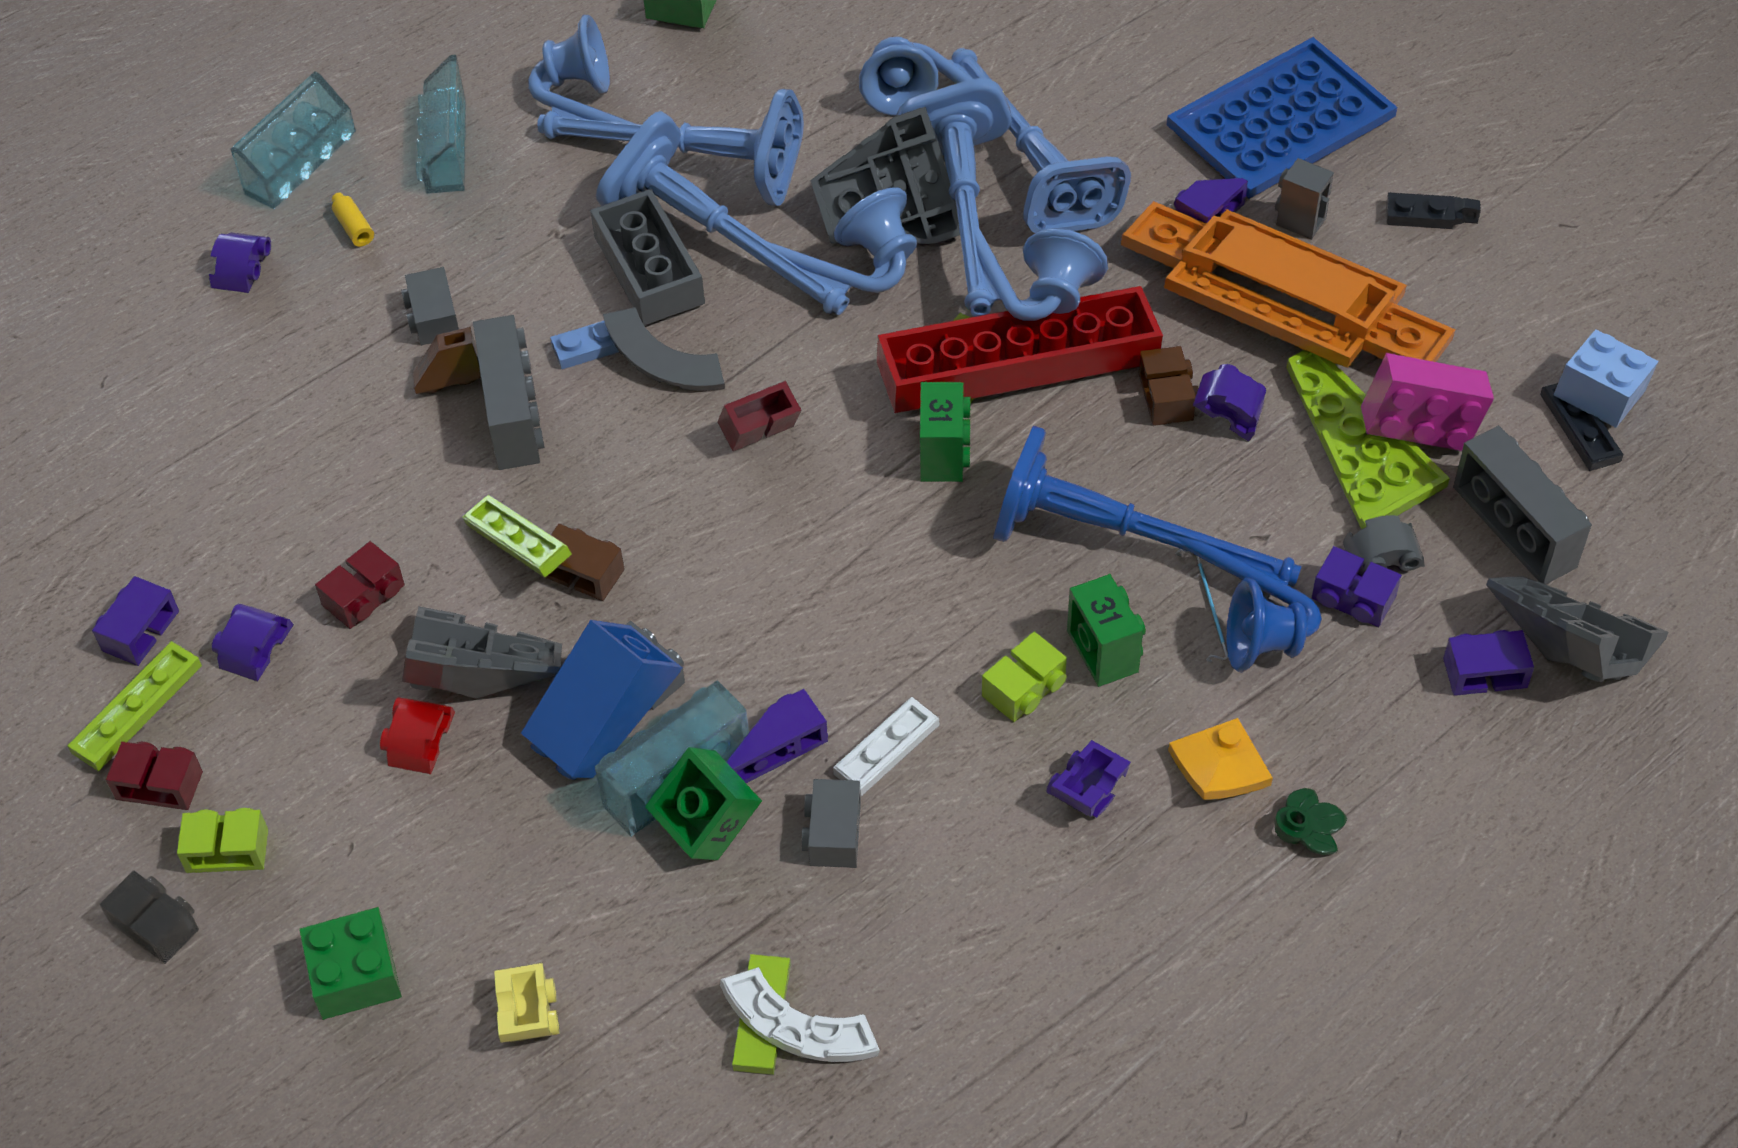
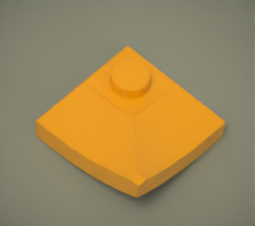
[1168,718,1273,800]

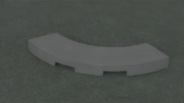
[603,307,725,391]

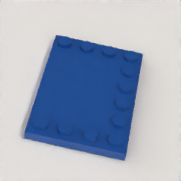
[1166,37,1398,199]

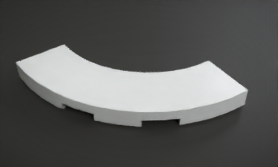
[720,967,880,1062]

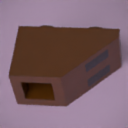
[413,327,481,394]

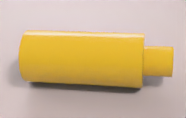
[331,192,374,247]

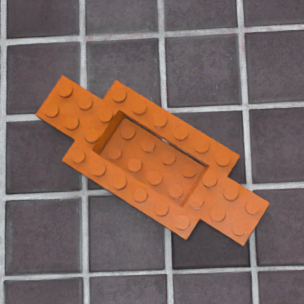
[1121,201,1456,368]

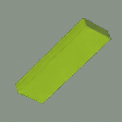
[732,954,791,1075]

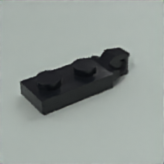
[1386,192,1481,229]

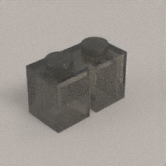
[99,870,199,964]

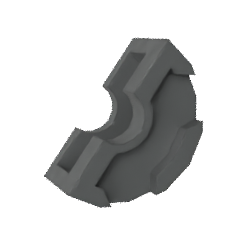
[1343,515,1425,576]

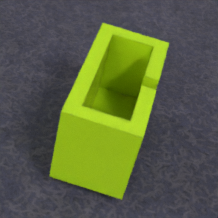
[982,631,1067,722]
[177,808,268,873]

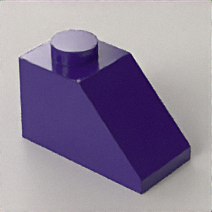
[1174,178,1248,224]

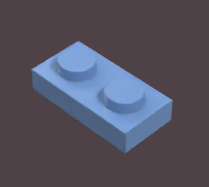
[550,321,619,369]

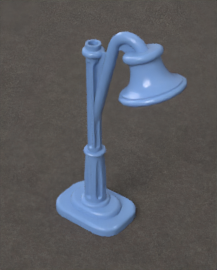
[528,15,804,206]
[859,37,1131,233]
[897,78,1108,321]
[596,111,917,315]

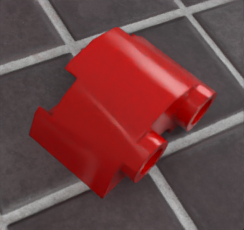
[380,697,455,774]

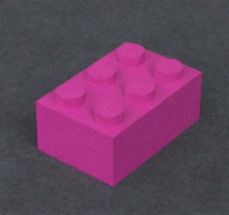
[1361,353,1494,451]

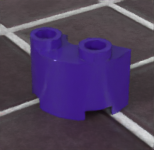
[209,232,271,293]
[1193,364,1266,442]
[212,603,294,682]
[1046,740,1131,818]

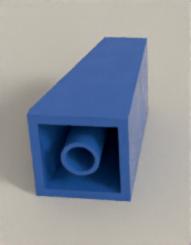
[521,620,683,780]

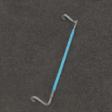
[1176,549,1228,662]

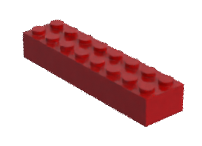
[877,286,1163,413]

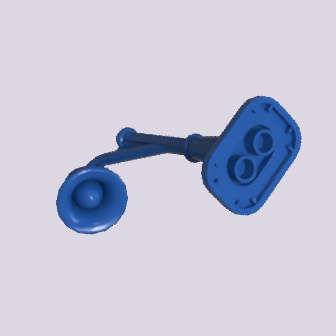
[993,426,1322,673]

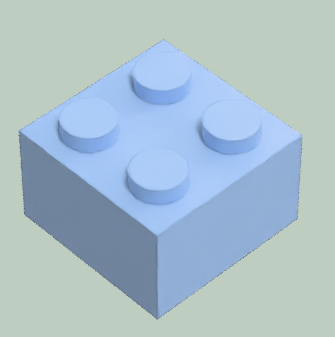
[1554,329,1658,428]

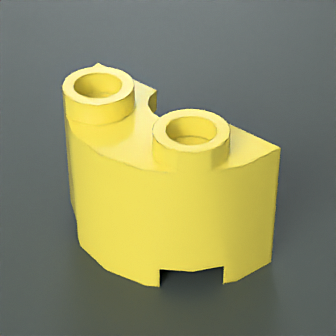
[494,963,560,1043]

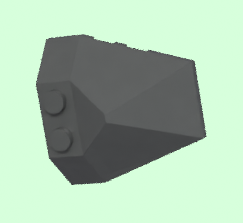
[810,107,960,244]
[1486,576,1669,682]
[402,606,562,698]

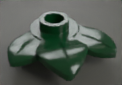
[1274,788,1347,855]

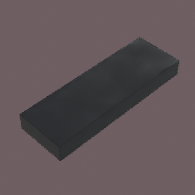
[1540,383,1624,471]

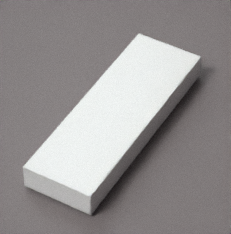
[833,697,939,796]

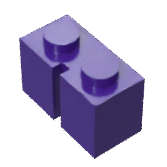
[1311,546,1402,627]
[92,576,179,666]
[1443,630,1534,696]

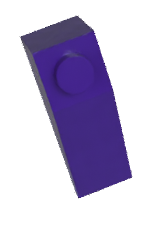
[727,689,828,783]

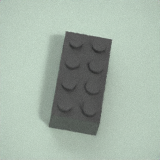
[590,189,705,325]
[473,315,545,470]
[1453,425,1592,584]

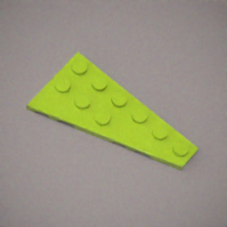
[1286,350,1450,529]

